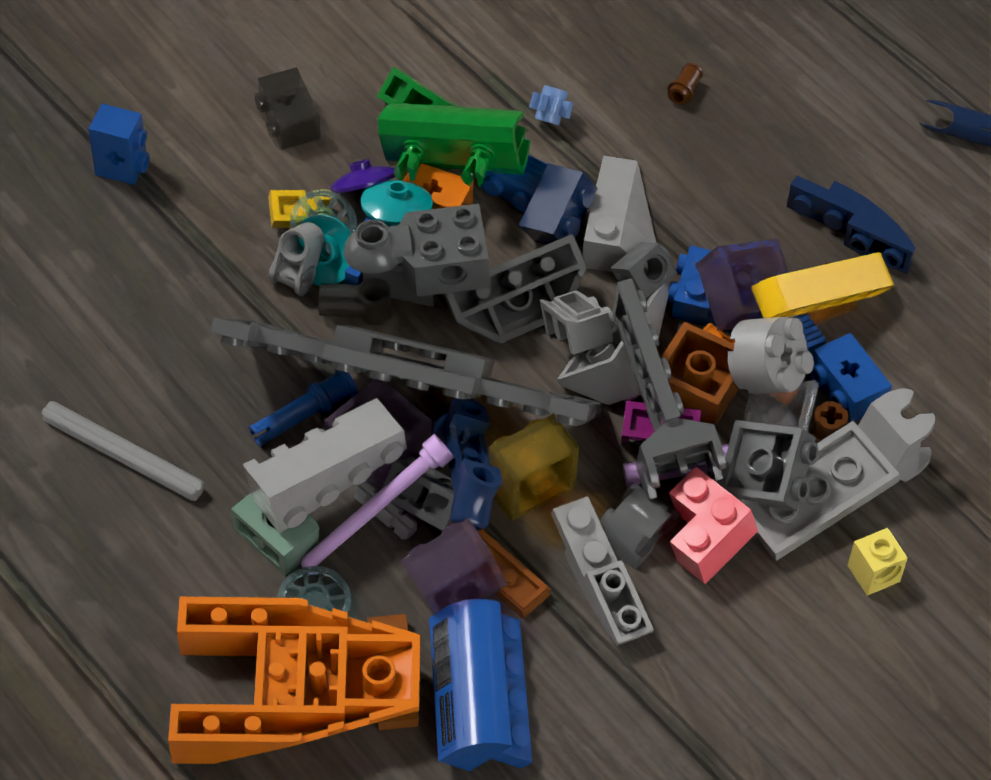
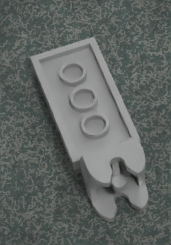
[738,388,935,561]

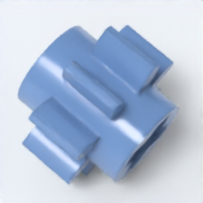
[529,85,574,125]

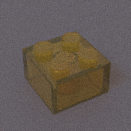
[488,413,579,522]

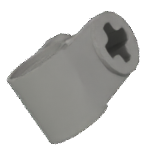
[268,222,324,296]

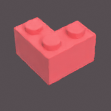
[669,466,758,584]

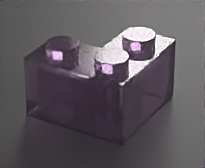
[696,239,788,331]

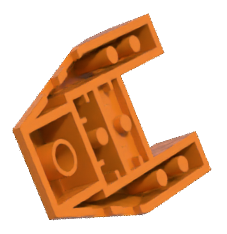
[168,596,420,764]

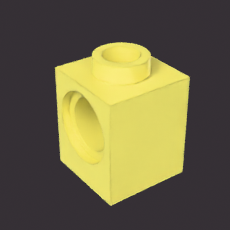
[847,528,908,596]

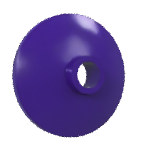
[330,159,396,193]

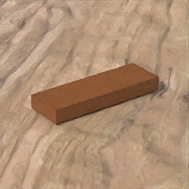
[441,526,551,619]

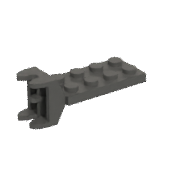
[612,278,726,500]

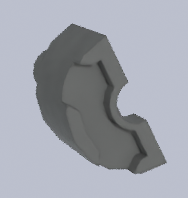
[600,483,681,570]

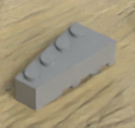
[242,398,407,534]

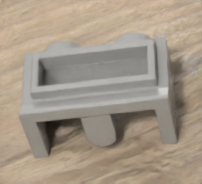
[540,290,615,355]

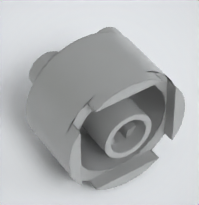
[728,317,814,394]

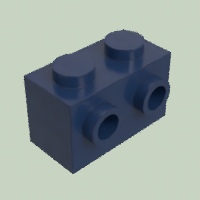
[519,163,598,244]

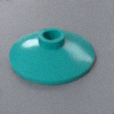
[361,180,433,226]
[297,214,351,286]

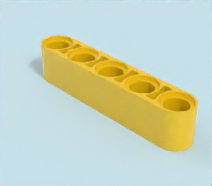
[751,252,895,318]

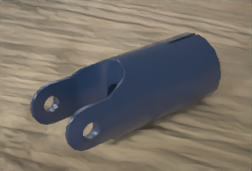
[919,100,991,147]

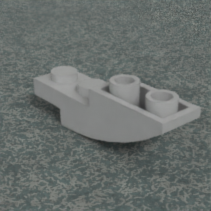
[551,496,654,646]

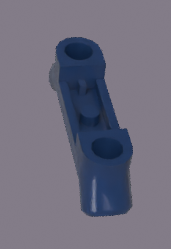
[434,398,502,531]

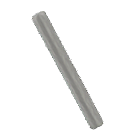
[41,401,204,501]

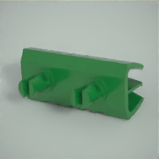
[378,103,531,187]

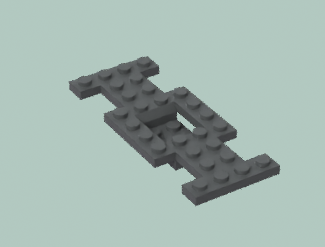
[211,317,603,426]

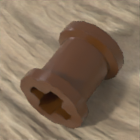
[810,401,848,443]

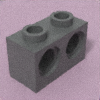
[382,457,456,531]

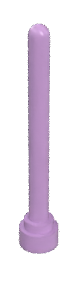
[301,434,454,570]

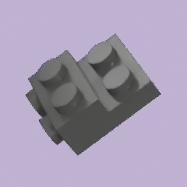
[719,420,819,511]

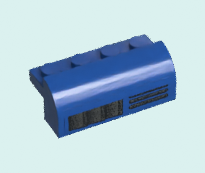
[429,599,532,771]

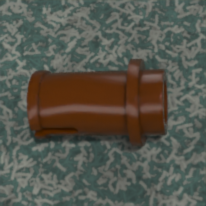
[667,63,703,105]

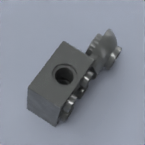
[343,204,491,297]

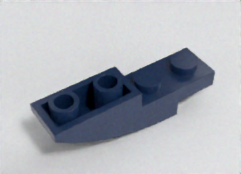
[786,175,916,274]

